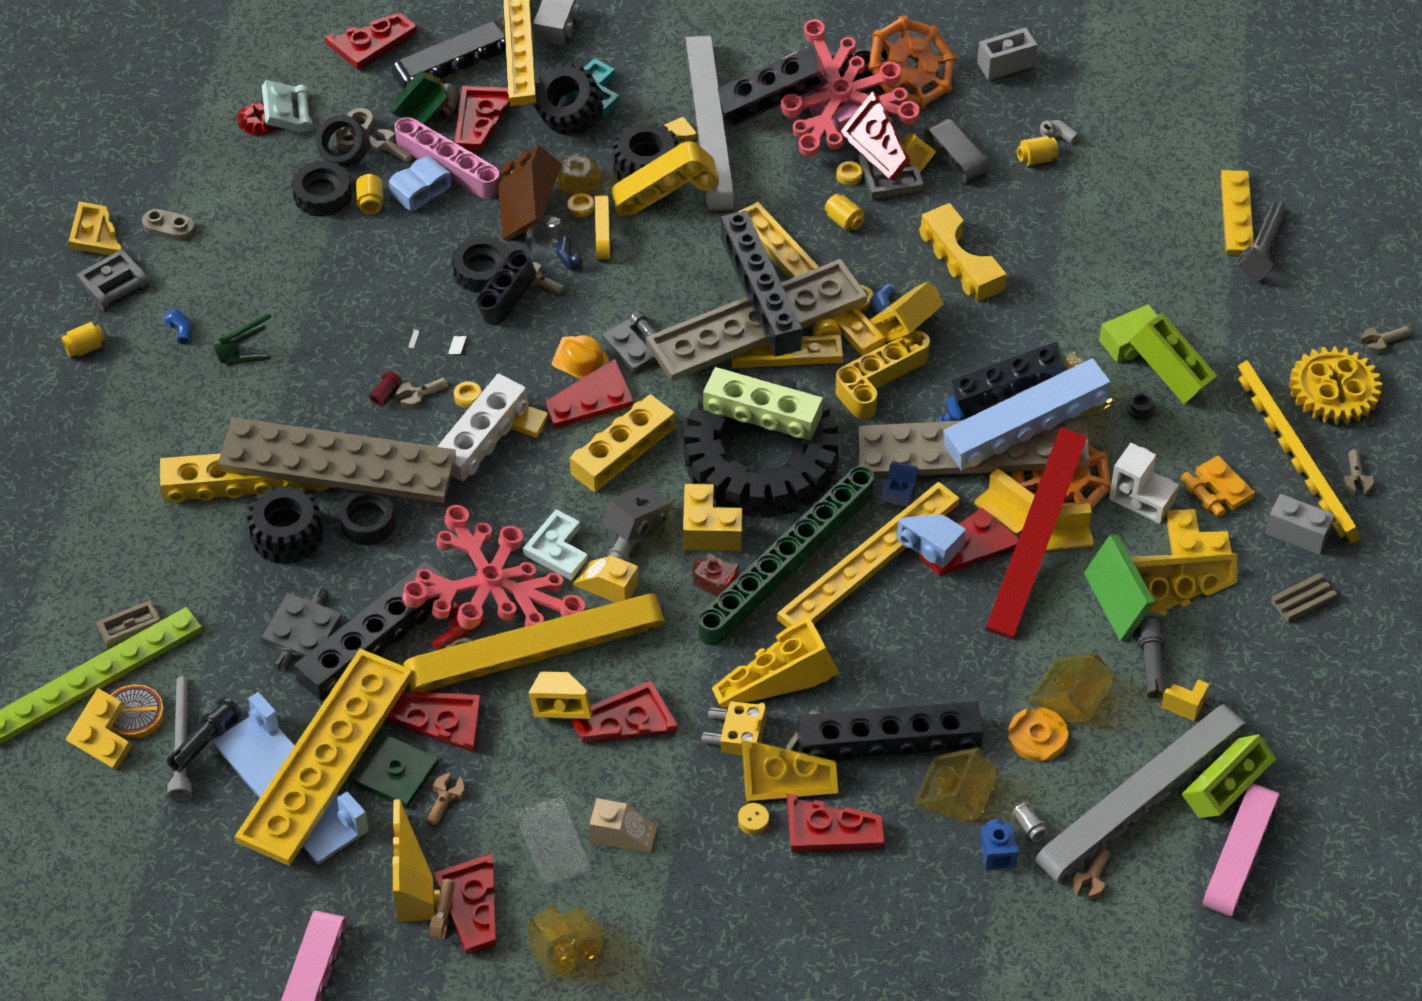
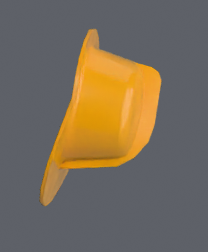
[551,335,609,379]

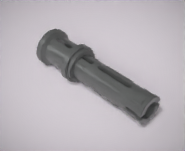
[1138,611,1165,698]

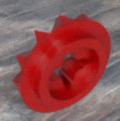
[237,100,276,135]

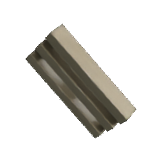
[1271,573,1337,622]
[96,600,161,648]

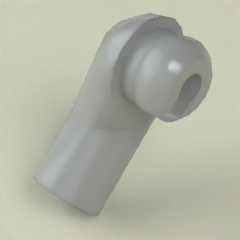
[1040,120,1080,145]

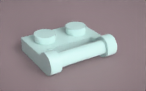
[262,80,313,132]

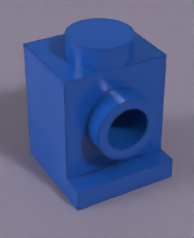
[980,819,1018,870]

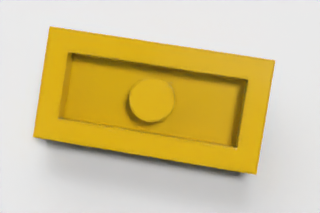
[974,468,1035,535]
[1045,503,1094,552]

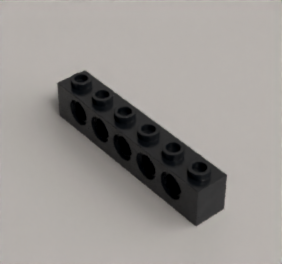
[720,210,802,357]
[294,561,449,701]
[796,701,984,760]

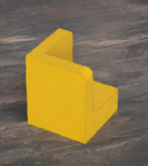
[901,132,936,172]
[1161,679,1209,721]

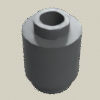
[433,84,461,122]

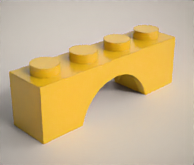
[919,203,1007,302]

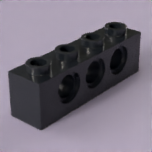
[718,46,829,125]
[951,341,1069,419]

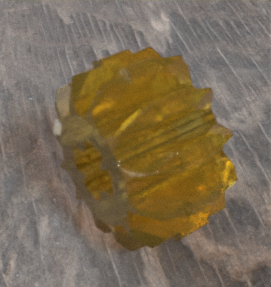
[556,153,600,196]

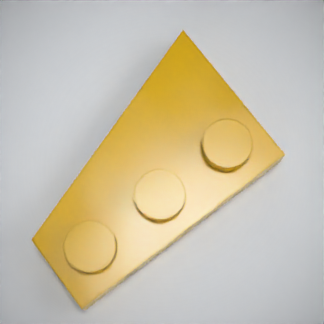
[741,739,838,801]

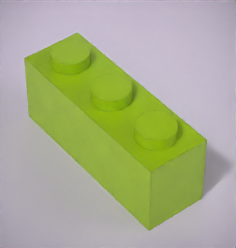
[1129,313,1217,404]
[1182,735,1276,818]

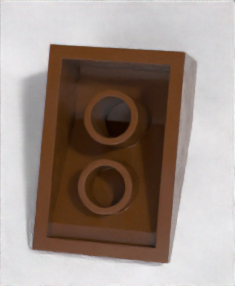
[498,145,562,241]

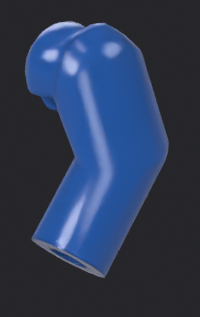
[870,284,895,314]
[164,309,192,344]
[938,396,965,422]

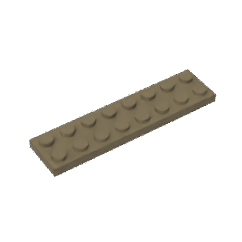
[646,259,867,382]
[859,415,1089,478]
[218,417,456,503]

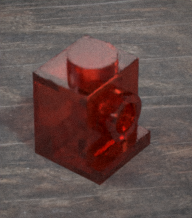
[692,553,739,597]

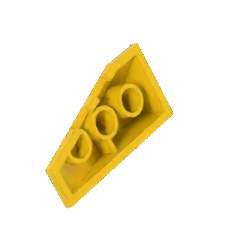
[1131,553,1237,616]
[712,617,839,708]
[393,799,441,922]

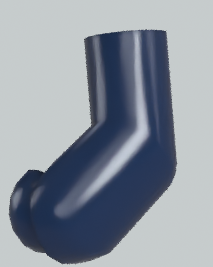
[556,237,583,270]

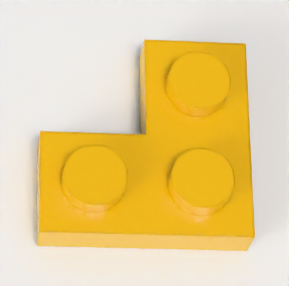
[1166,509,1232,555]
[65,688,133,770]

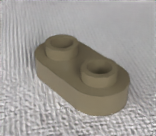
[336,108,374,152]
[142,209,195,241]

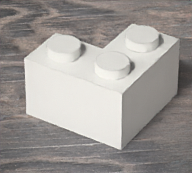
[1109,443,1179,524]

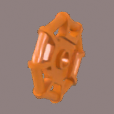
[867,16,957,109]
[1012,444,1112,509]

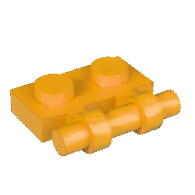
[1180,455,1255,518]

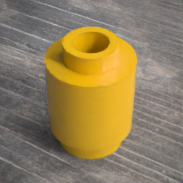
[1017,136,1058,166]
[356,174,384,214]
[824,194,864,232]
[61,322,105,358]

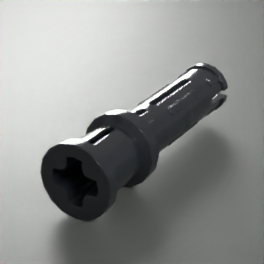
[167,697,241,773]

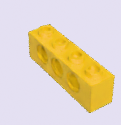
[570,394,675,493]

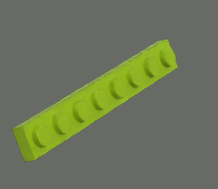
[0,607,203,744]

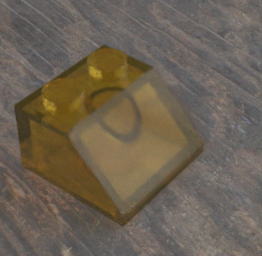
[1027,653,1116,723]
[913,748,1000,822]

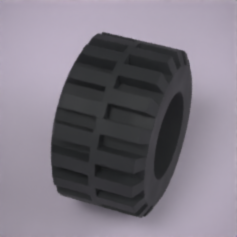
[533,62,604,136]
[613,122,679,180]
[247,485,323,564]

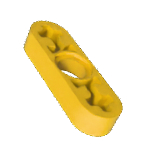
[595,195,610,260]

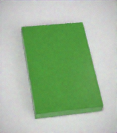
[1084,535,1155,641]

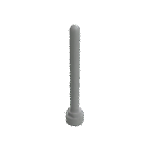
[167,676,192,801]

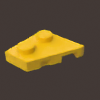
[68,202,121,255]

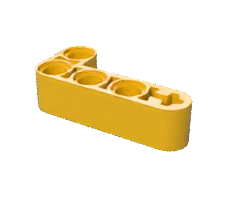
[612,141,719,216]
[836,331,930,419]

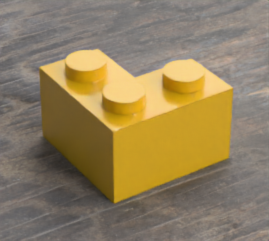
[683,484,742,551]

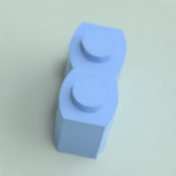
[389,156,451,211]

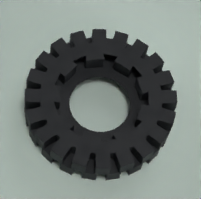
[684,376,839,518]

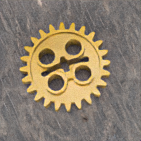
[1289,346,1382,425]

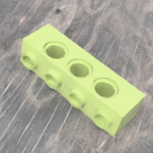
[703,367,823,441]

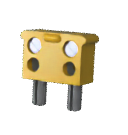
[702,701,767,756]

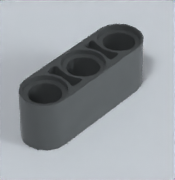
[924,119,988,183]

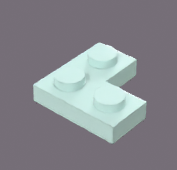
[523,509,588,580]

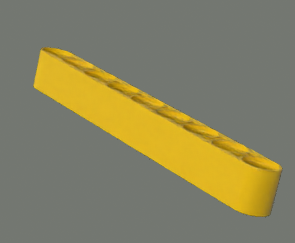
[403,593,665,692]

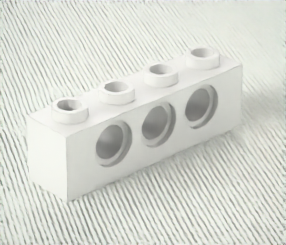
[437,373,528,482]

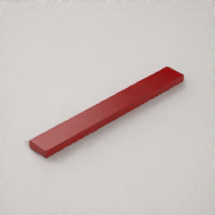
[985,427,1087,640]

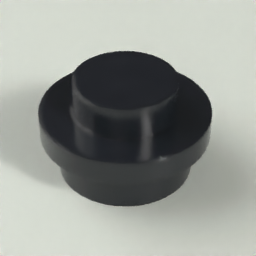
[1127,393,1155,420]

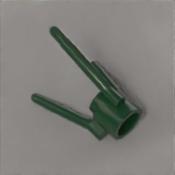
[212,314,271,365]

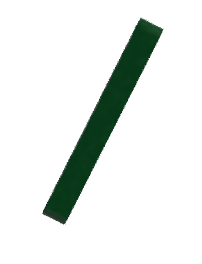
[698,466,874,646]

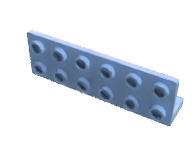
[213,692,368,864]

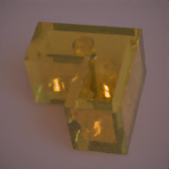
[527,905,604,979]

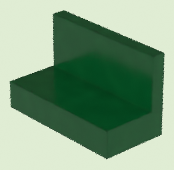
[388,71,450,126]

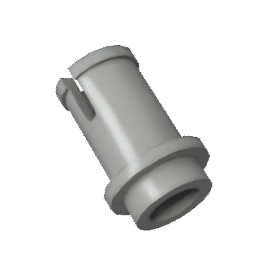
[607,536,637,562]
[1013,802,1048,842]

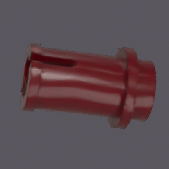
[369,371,402,407]

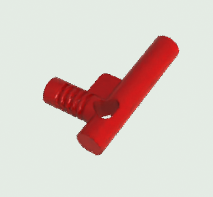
[431,601,486,651]

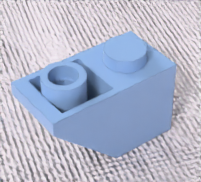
[897,514,966,568]

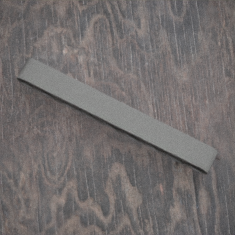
[685,35,734,212]
[1035,704,1248,883]

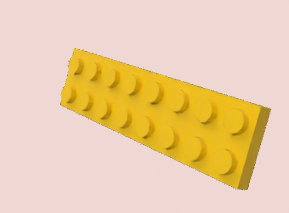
[234,648,412,866]

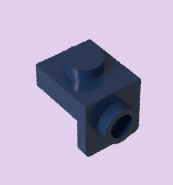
[880,461,919,507]

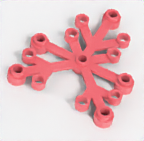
[781,19,920,158]
[402,505,585,630]

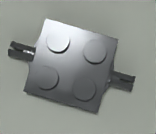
[262,587,341,672]

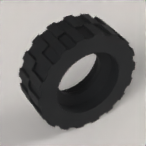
[291,160,352,217]
[452,235,511,293]

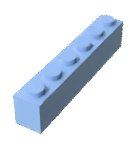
[943,358,1110,471]

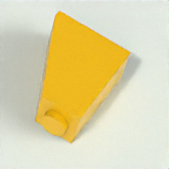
[870,281,944,343]

